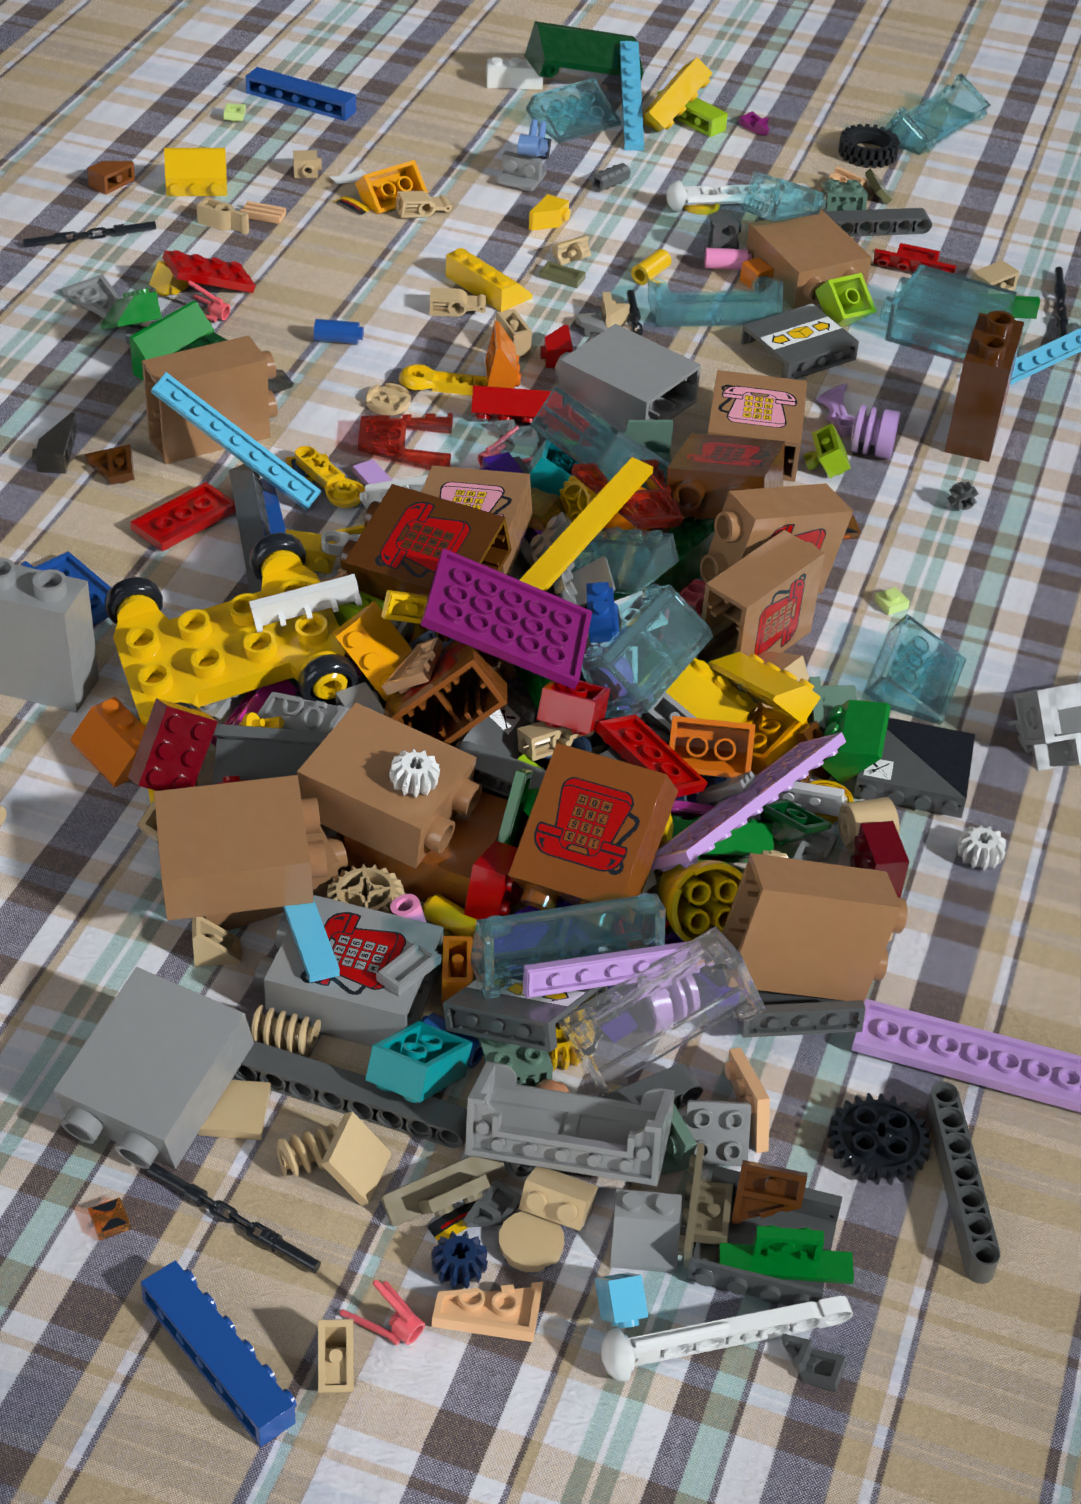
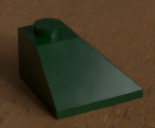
[759,799,832,845]

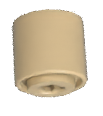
[838,797,900,852]

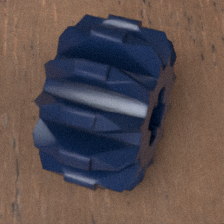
[431,1231,488,1289]

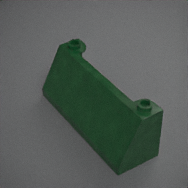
[524,21,644,80]

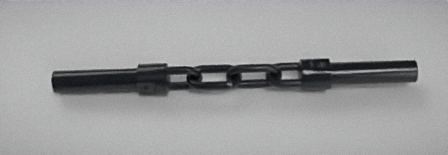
[23,221,156,248]
[1054,266,1068,338]
[626,289,643,336]
[147,1163,321,1273]

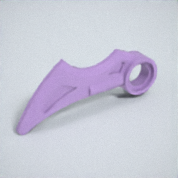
[817,383,855,437]

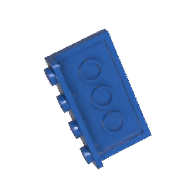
[20,551,111,625]

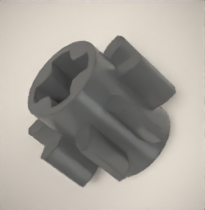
[947,481,978,511]

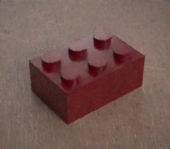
[128,698,218,791]

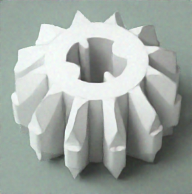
[389,748,440,798]
[957,824,1006,871]

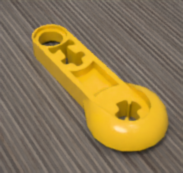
[399,364,486,396]
[295,446,365,508]

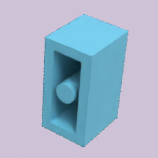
[594,1272,648,1328]

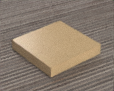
[198,1080,271,1140]
[321,1112,392,1205]

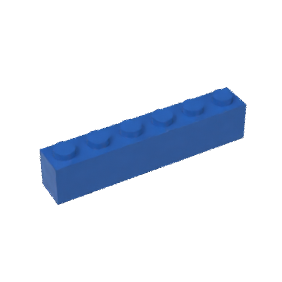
[246,67,356,121]
[141,1260,297,1448]

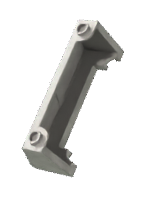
[465,1061,675,1186]

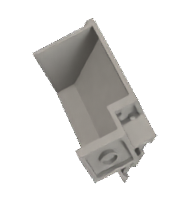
[1006,682,1081,771]

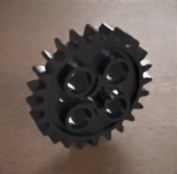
[827,1093,932,1185]

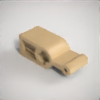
[395,191,452,218]
[196,197,249,235]
[430,287,486,317]
[517,721,594,761]

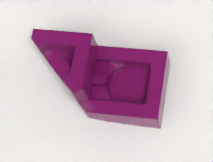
[738,111,769,135]

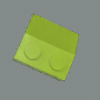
[815,273,877,327]

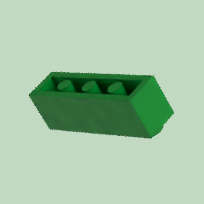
[672,815,774,863]

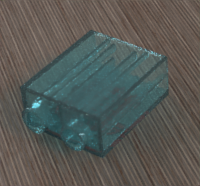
[880,264,1017,364]
[530,386,671,504]

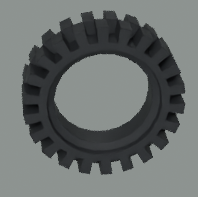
[838,124,900,168]

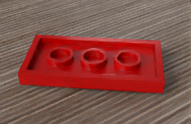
[162,250,256,293]
[130,482,236,552]
[594,714,708,798]

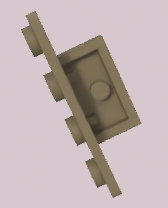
[678,1143,733,1268]
[381,1156,507,1226]

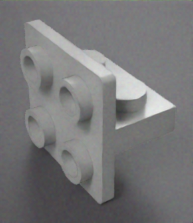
[497,151,547,191]
[683,1100,751,1166]

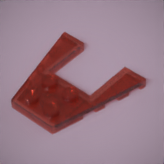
[357,413,453,470]
[571,459,683,530]

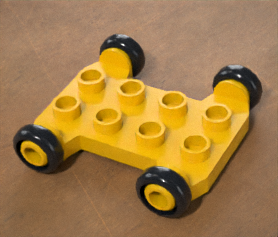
[105,532,358,727]

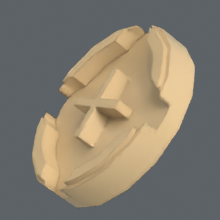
[366,383,411,416]
[498,1211,564,1272]

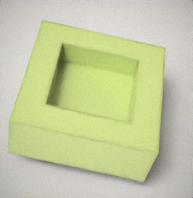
[224,103,246,122]
[874,587,910,615]

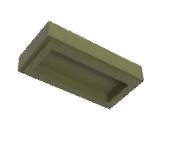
[865,169,892,204]
[539,261,586,288]

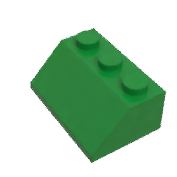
[821,700,891,784]

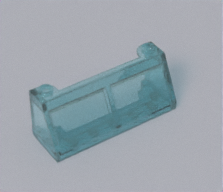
[885,73,991,155]
[741,171,826,222]
[648,276,783,327]
[581,584,713,718]
[471,893,666,999]

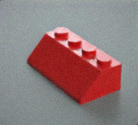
[471,385,564,426]

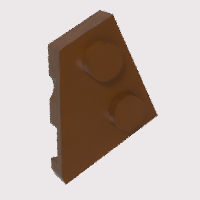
[85,444,135,485]
[731,1160,808,1225]

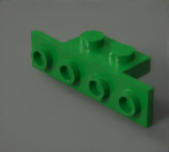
[719,1225,854,1284]

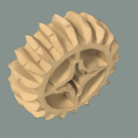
[326,863,405,914]

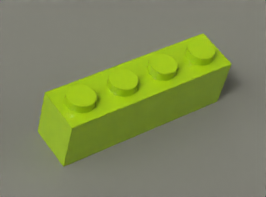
[657,90,728,137]

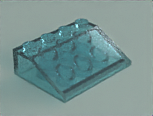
[526,77,622,143]
[571,527,679,595]
[864,614,966,725]

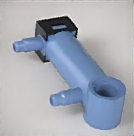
[517,119,552,159]

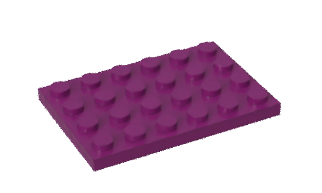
[420,548,592,689]

